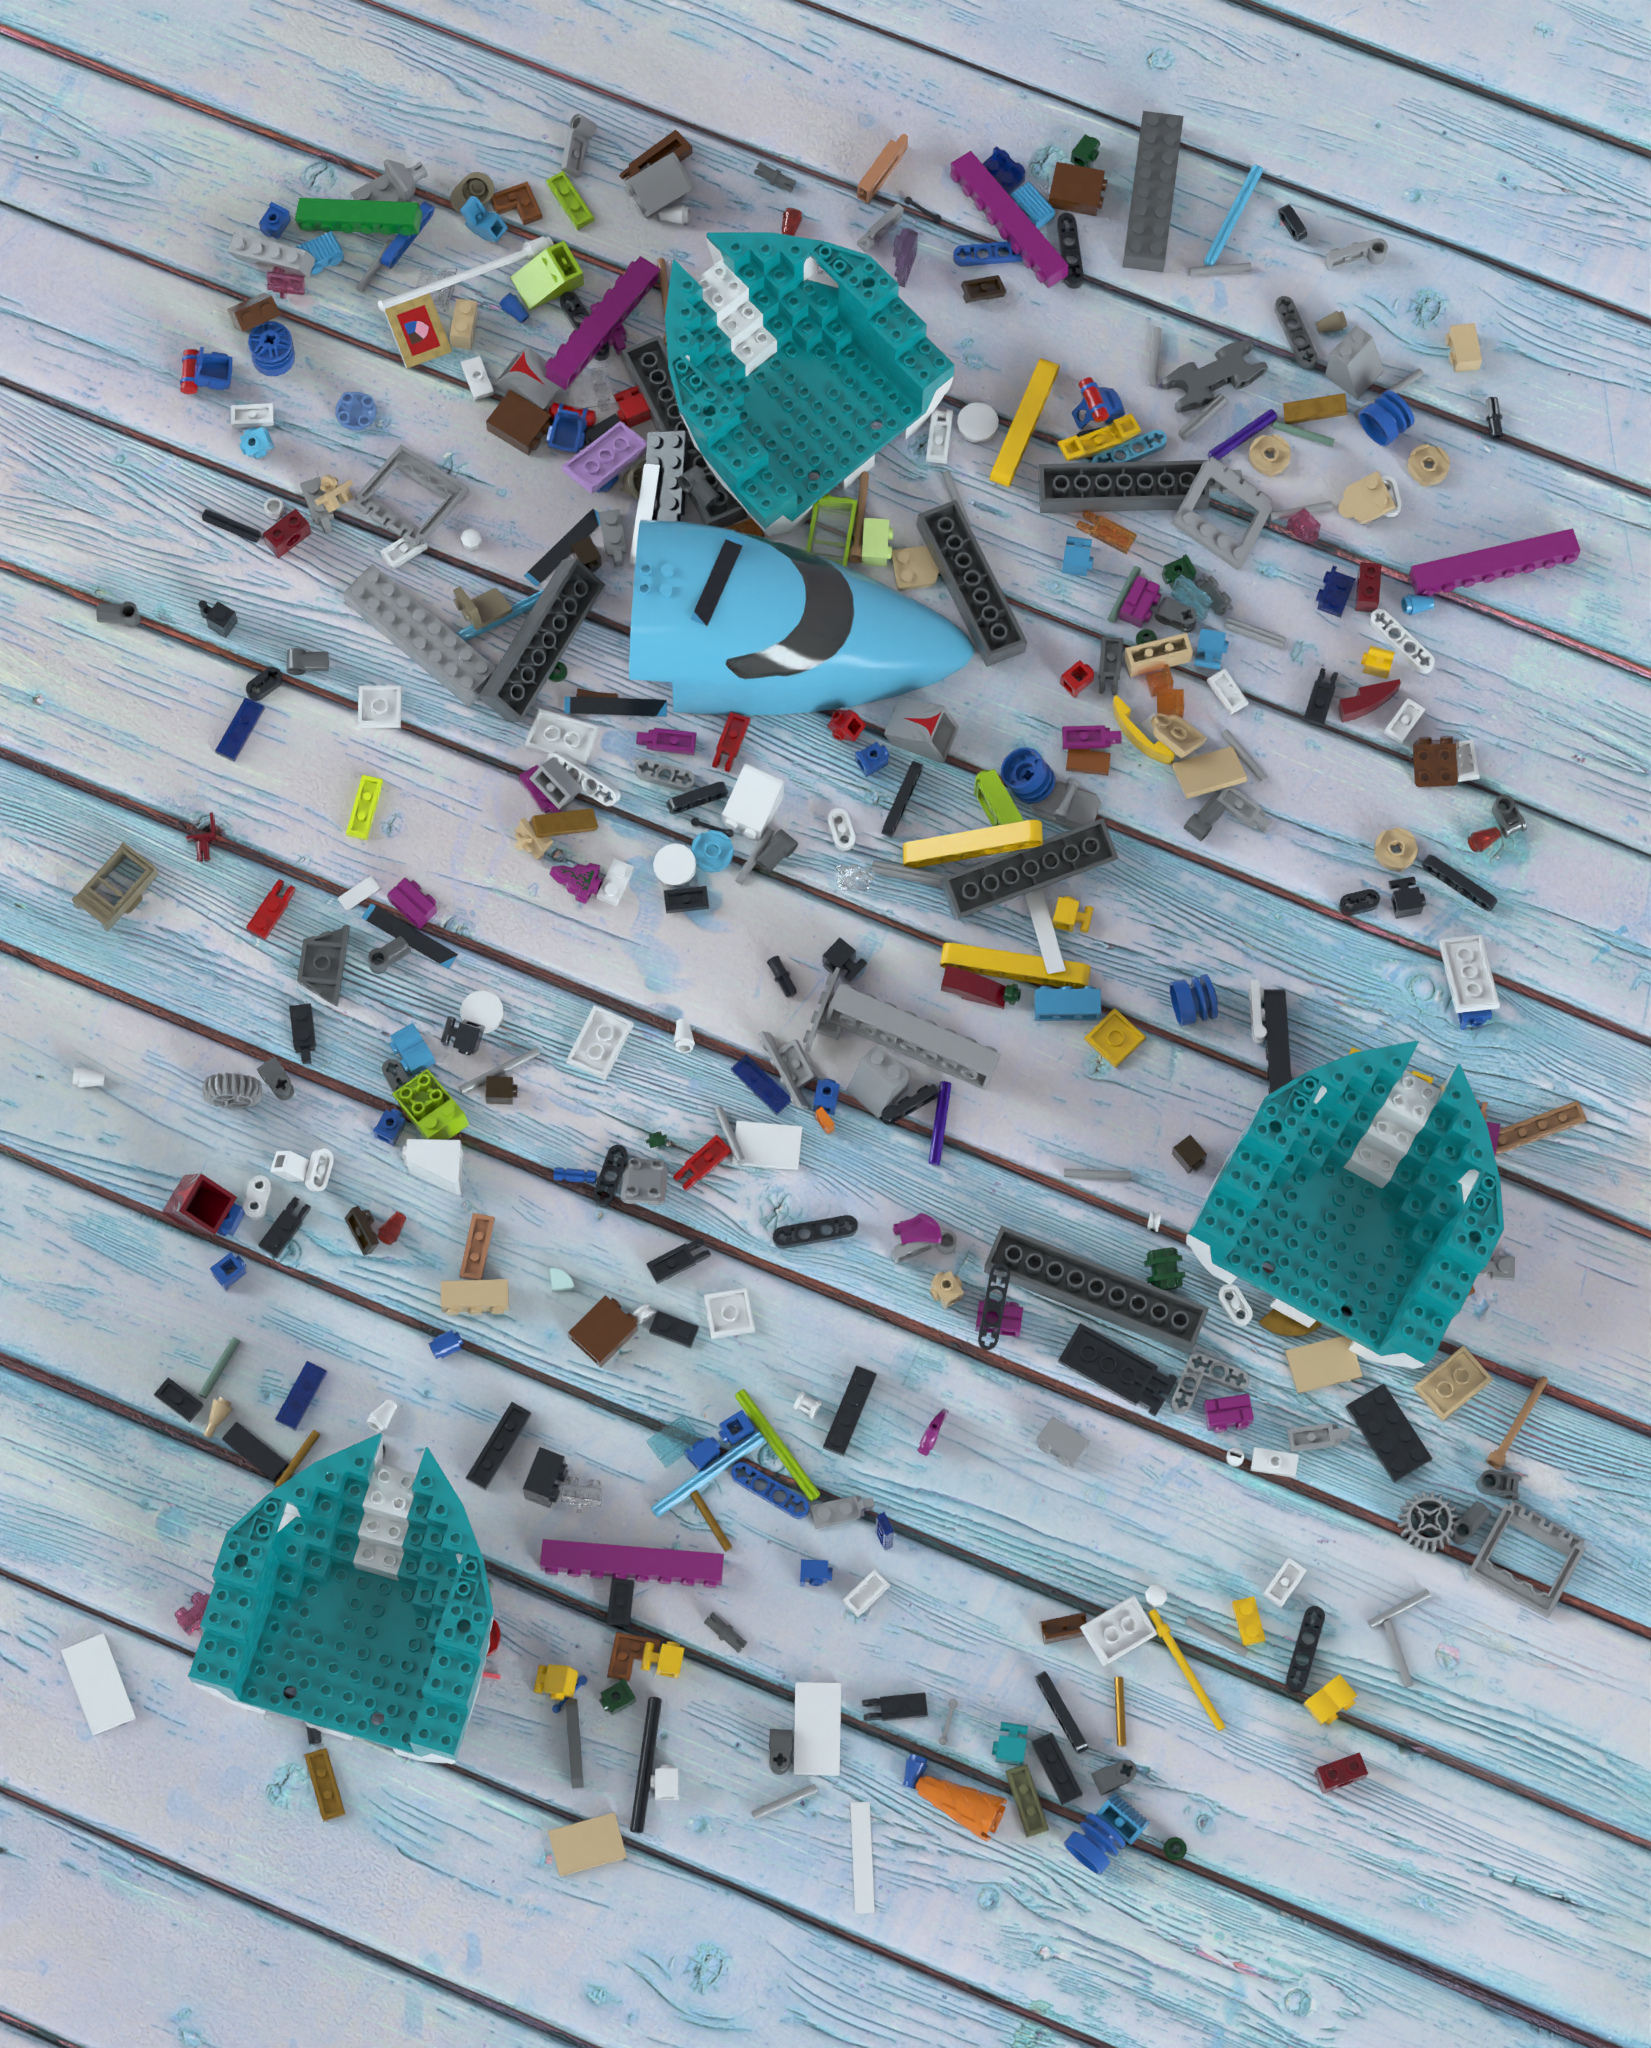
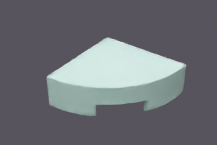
[550,1268,574,1292]

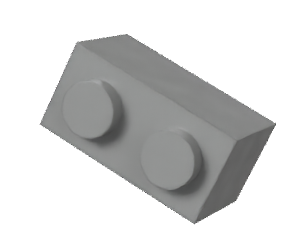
[529,757,583,809]
[1036,1416,1090,1468]

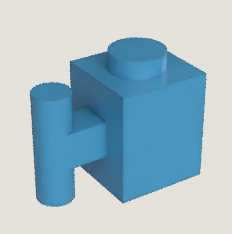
[1062,536,1094,577]
[1194,628,1229,670]

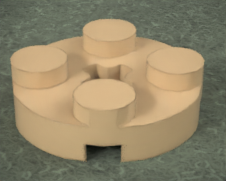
[1248,434,1291,477]
[1407,444,1450,487]
[1374,828,1418,872]

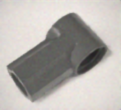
[678,466,720,508]
[96,601,141,628]
[287,648,329,675]
[1184,798,1225,842]
[756,829,798,873]
[368,936,411,974]
[1450,1501,1491,1545]

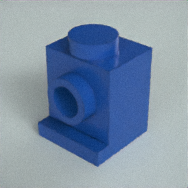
[259,202,291,239]
[855,742,890,777]
[1458,1009,1492,1030]
[373,1109,406,1146]
[210,1252,247,1291]
[718,1410,754,1446]
[685,1437,721,1472]
[800,1559,833,1587]

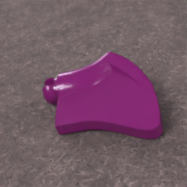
[893,1213,942,1245]
[917,1408,949,1456]

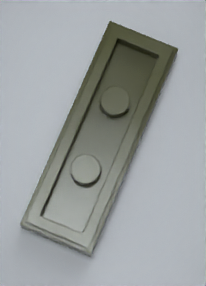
[1005,1764,1049,1838]

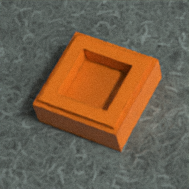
[815,1107,835,1134]

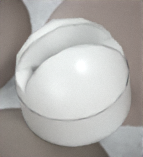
[1226,1447,1245,1467]

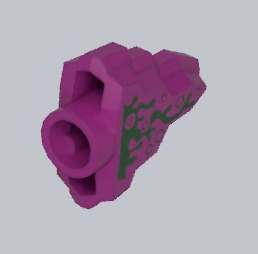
[549,863,603,904]

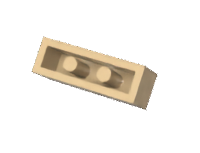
[1124,633,1193,677]
[441,1279,509,1316]

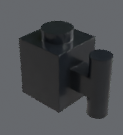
[198,600,238,638]
[1389,876,1426,919]
[822,937,867,983]
[441,1016,485,1055]

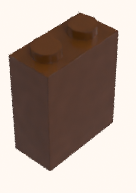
[1048,162,1108,216]
[227,292,280,332]
[486,390,553,456]
[568,1295,638,1368]

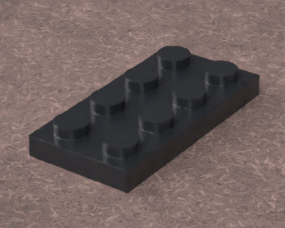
[1345,1384,1433,1483]

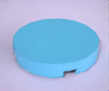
[691,830,734,873]

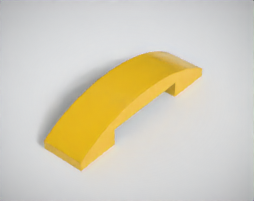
[1057,413,1141,461]
[1112,695,1175,765]

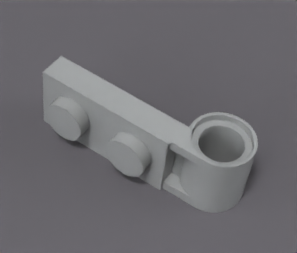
[561,114,597,179]
[1325,238,1388,270]
[891,1229,957,1264]

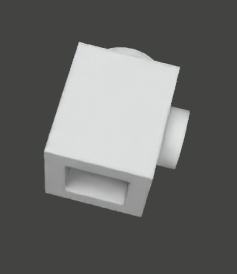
[270,1150,310,1182]
[651,1765,679,1800]

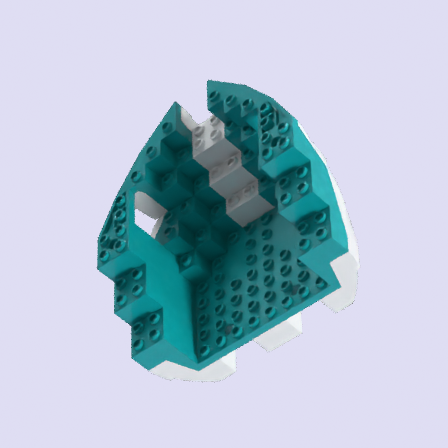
[665,232,955,536]
[1186,1041,1504,1369]
[188,1433,494,1764]

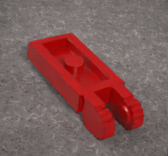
[712,711,751,772]
[246,879,296,940]
[673,1135,732,1191]

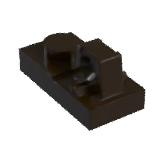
[961,275,1006,303]
[344,1206,379,1256]

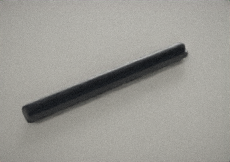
[630,1697,662,1834]

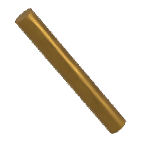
[274,1430,320,1488]
[690,1490,732,1552]
[1114,1677,1126,1747]

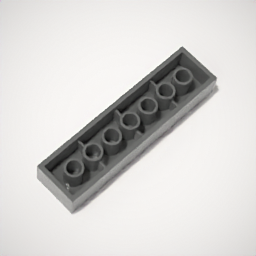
[1122,111,1184,272]
[1038,460,1210,513]
[916,500,1027,667]
[478,559,605,722]
[940,818,1119,920]

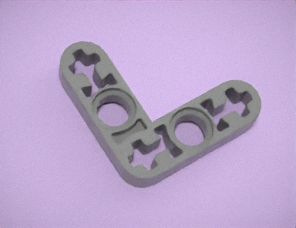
[1171,1353,1250,1415]

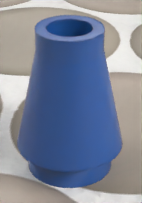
[499,293,530,324]
[903,1753,928,1789]

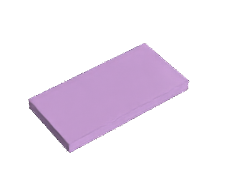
[562,421,647,494]

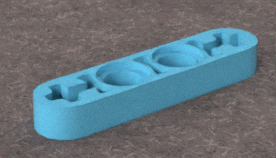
[1092,430,1167,463]

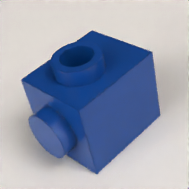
[813,1079,840,1115]
[217,1203,245,1236]

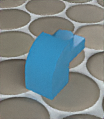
[460,196,508,243]

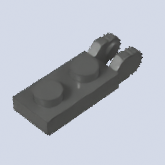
[1098,636,1123,695]

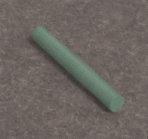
[1273,420,1335,447]
[1108,566,1141,623]
[198,1337,241,1399]

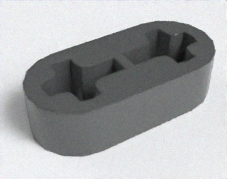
[382,1059,410,1092]

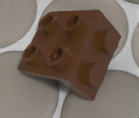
[1413,736,1459,787]

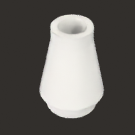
[660,204,691,225]
[673,1019,695,1053]
[72,1066,105,1088]
[366,1399,398,1433]

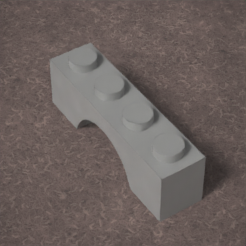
[227,232,316,278]

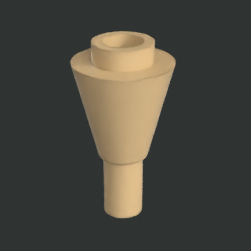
[203,1397,233,1439]

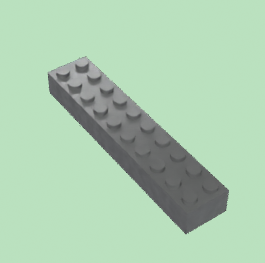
[622,335,747,528]
[984,1225,1209,1355]

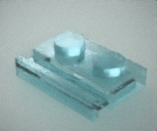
[1170,574,1213,621]
[646,1415,701,1468]

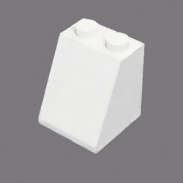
[722,763,784,840]
[402,1139,463,1196]

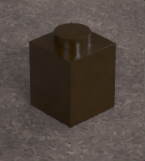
[571,536,602,572]
[485,1076,518,1105]
[1172,1134,1207,1174]

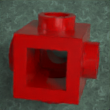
[827,710,866,742]

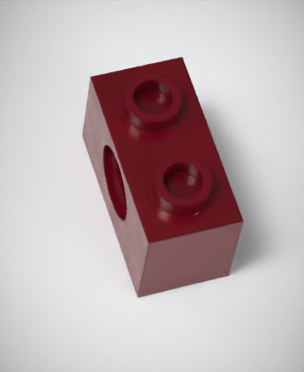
[263,508,311,559]
[1355,562,1382,613]
[1314,1752,1368,1794]

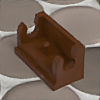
[1039,1612,1087,1645]

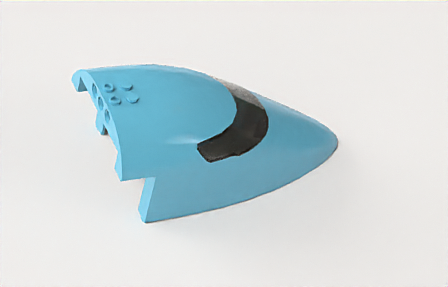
[629,519,975,715]

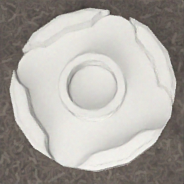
[957,402,999,443]
[653,843,697,887]
[460,990,504,1034]

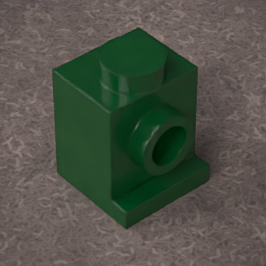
[1070,134,1100,168]
[1161,554,1196,590]
[599,1678,636,1716]

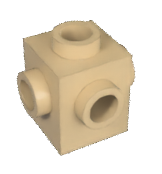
[929,1271,964,1309]

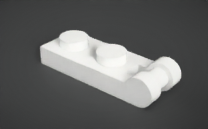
[926,408,953,464]
[1248,980,1267,1045]

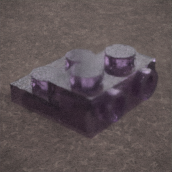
[893,228,918,288]

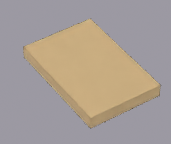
[1172,746,1247,799]
[1285,1336,1362,1394]
[1413,1345,1493,1422]
[548,1812,627,1877]

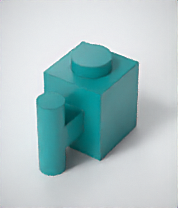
[992,1721,1028,1766]

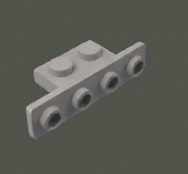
[803,967,842,1052]
[759,1031,817,1109]

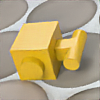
[1361,646,1395,679]
[1052,896,1094,933]
[641,1642,684,1679]
[533,1664,578,1701]

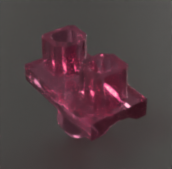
[266,266,305,299]
[174,1592,210,1636]

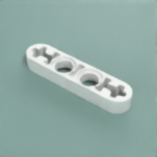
[1369,609,1435,674]
[546,751,621,806]

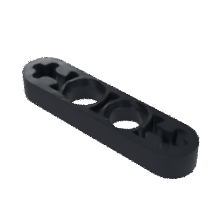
[1057,213,1084,289]
[560,292,610,361]
[881,761,923,838]
[1422,855,1498,911]
[773,1215,858,1249]
[978,1264,1010,1350]
[1285,1606,1325,1693]
[1034,1671,1088,1754]

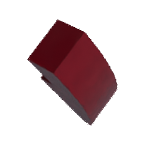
[1338,679,1401,723]
[941,965,1006,1009]

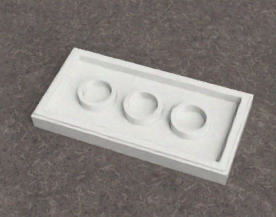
[1439,935,1500,1013]
[61,1633,136,1736]
[793,1682,841,1776]

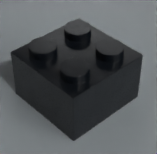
[523,1447,569,1508]

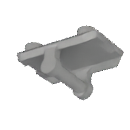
[1030,778,1101,829]
[620,1158,668,1205]

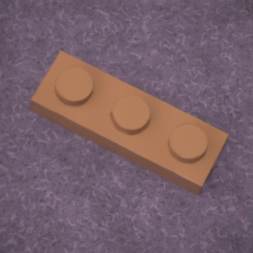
[459,1213,495,1280]

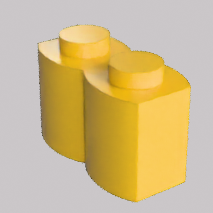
[1303,1674,1357,1726]

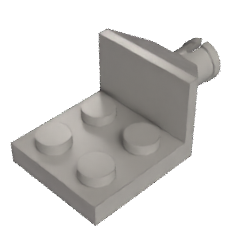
[350,159,428,202]

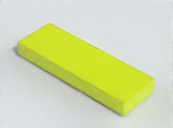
[346,775,383,840]

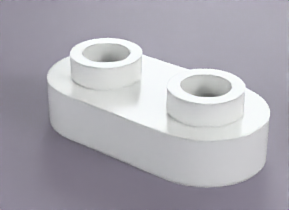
[1381,476,1402,517]
[828,808,856,851]
[305,1149,334,1192]
[243,1175,271,1220]
[1218,1284,1253,1326]

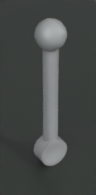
[939,1699,958,1745]

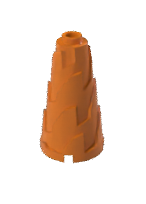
[915,1775,1007,1842]

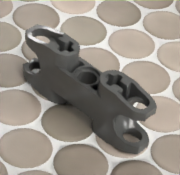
[1161,339,1268,413]

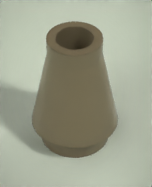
[1315,311,1347,334]

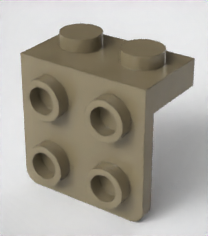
[453,586,513,630]

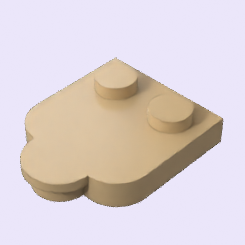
[1338,471,1396,524]
[891,546,940,591]
[1151,713,1207,758]

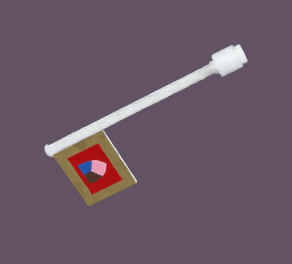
[378,236,554,369]

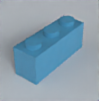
[1034,986,1101,1021]

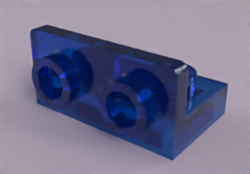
[983,146,1026,195]
[1315,565,1356,618]

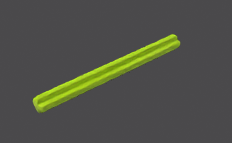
[735,1389,820,1502]

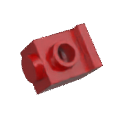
[1060,660,1094,698]

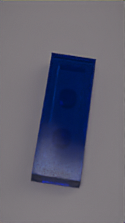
[215,697,265,762]
[731,1054,792,1116]
[275,1361,327,1431]
[875,1512,894,1550]

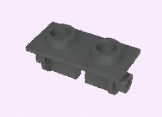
[1194,573,1233,616]

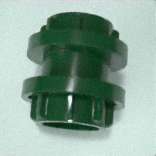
[1144,1247,1186,1290]

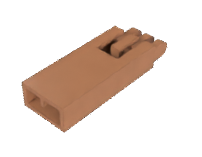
[857,134,908,204]

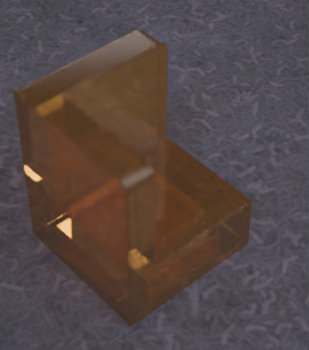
[1146,664,1174,697]
[1156,689,1184,718]

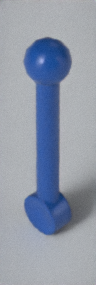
[552,1675,587,1713]

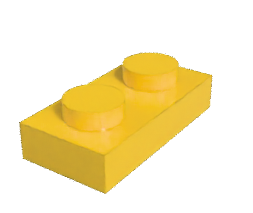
[1232,1596,1266,1646]

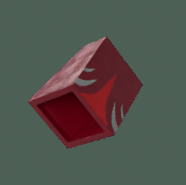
[161,1173,237,1235]

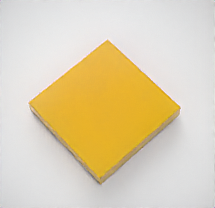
[1084,1008,1146,1069]

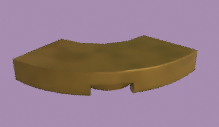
[1259,1308,1322,1337]

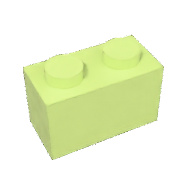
[861,518,893,567]

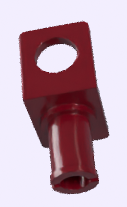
[186,812,217,862]

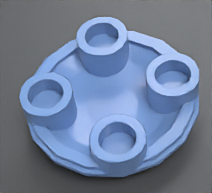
[335,392,377,431]

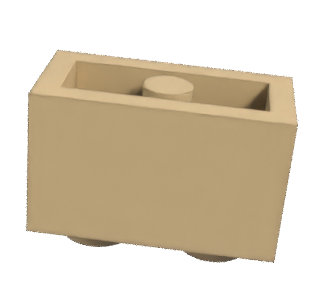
[450,298,479,350]
[1445,323,1482,372]

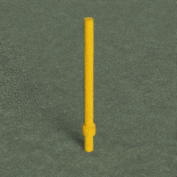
[1148,1609,1226,1732]

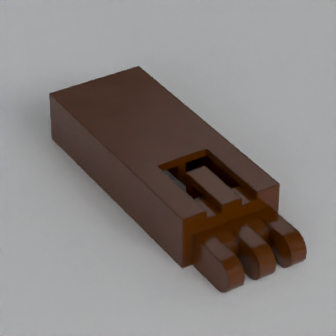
[619,130,693,181]

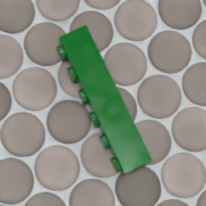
[295,198,423,236]

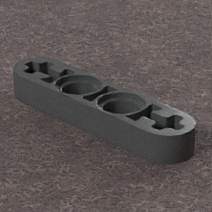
[1274,296,1317,370]
[566,1699,584,1789]

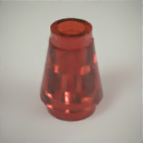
[781,208,803,236]
[1468,826,1501,852]
[377,1211,407,1245]

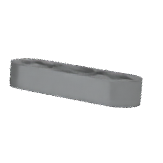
[635,758,695,792]

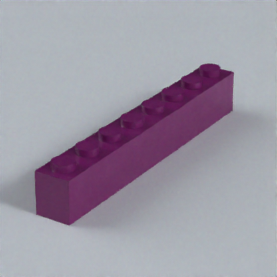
[950,151,1069,288]
[545,256,661,390]
[1409,528,1580,597]
[540,1539,724,1588]

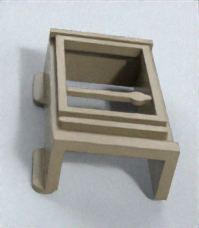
[72,842,159,932]

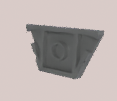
[297,925,350,1006]

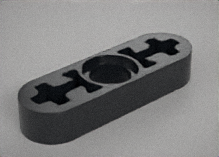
[666,782,728,814]
[593,1145,628,1207]

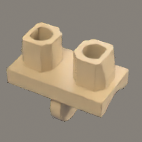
[314,475,354,513]
[514,817,553,860]

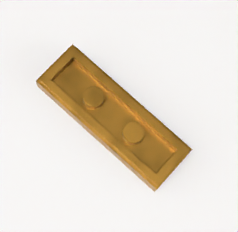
[1283,393,1348,424]
[531,808,598,838]
[304,1748,346,1822]

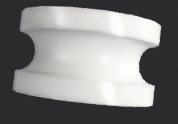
[1147,1211,1162,1232]
[633,1303,655,1324]

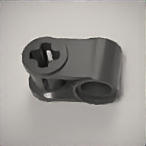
[1154,597,1197,633]
[1492,794,1527,838]
[257,1057,294,1100]
[1476,1470,1522,1500]
[769,1729,793,1775]
[1091,1760,1137,1796]

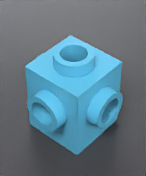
[239,427,275,459]

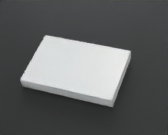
[524,708,599,767]
[566,1005,634,1081]
[732,1121,802,1171]
[1080,1595,1158,1667]

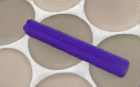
[1208,409,1277,460]
[929,1081,951,1166]

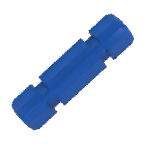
[553,1167,597,1184]

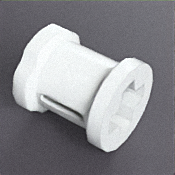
[793,1391,822,1419]

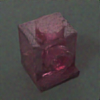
[1286,508,1321,544]

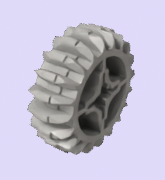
[202,1073,262,1108]
[1398,1491,1459,1552]

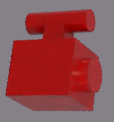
[613,386,651,428]

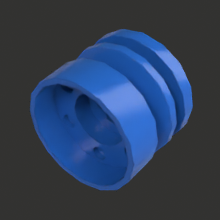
[248,321,295,376]
[1358,390,1415,447]
[1000,747,1056,804]
[1169,974,1218,1027]
[1064,1813,1126,1875]

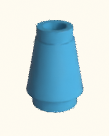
[1401,594,1434,615]

